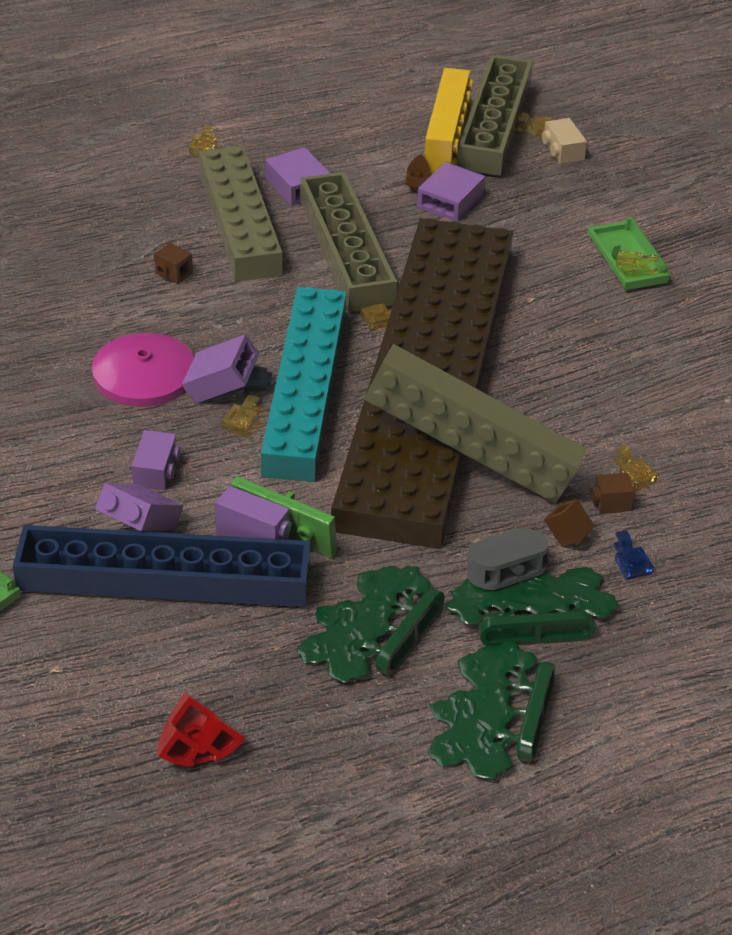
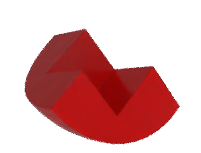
[157,692,245,766]

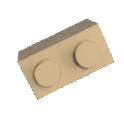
[542,118,587,164]

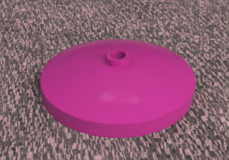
[92,333,194,407]

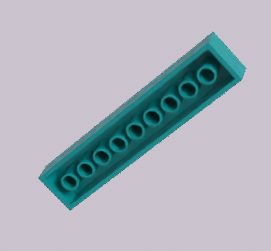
[261,287,346,482]

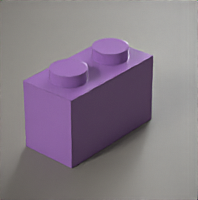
[131,430,181,490]

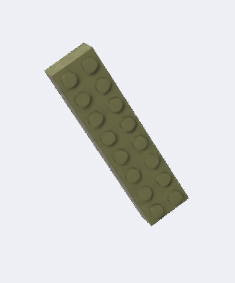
[457,55,533,176]
[199,146,282,282]
[300,172,397,312]
[364,344,587,504]

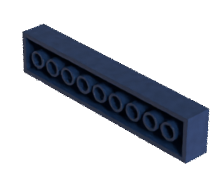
[13,525,310,607]

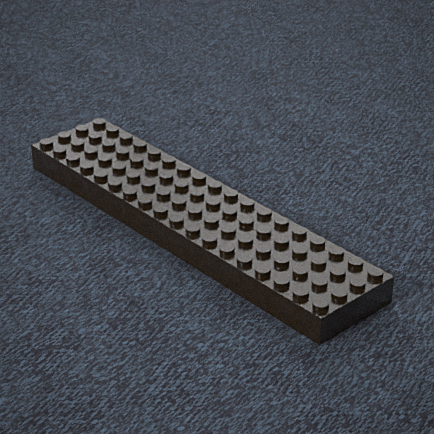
[331,218,514,549]

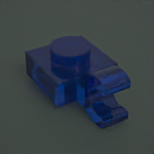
[614,530,654,581]

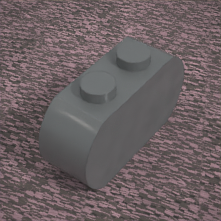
[467,528,548,590]

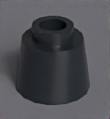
[243,365,272,392]

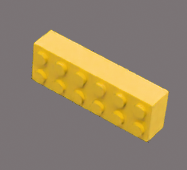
[424,68,473,177]

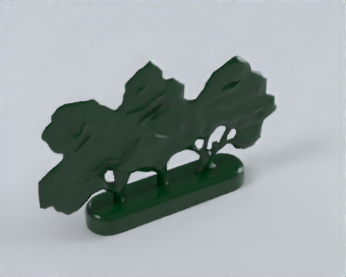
[296,565,445,682]
[445,567,619,646]
[428,641,555,779]

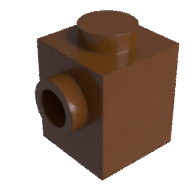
[154,243,193,284]
[590,473,635,514]
[544,499,595,547]

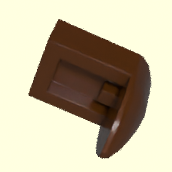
[405,154,429,191]

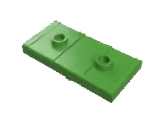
[587,217,670,290]
[231,476,337,559]

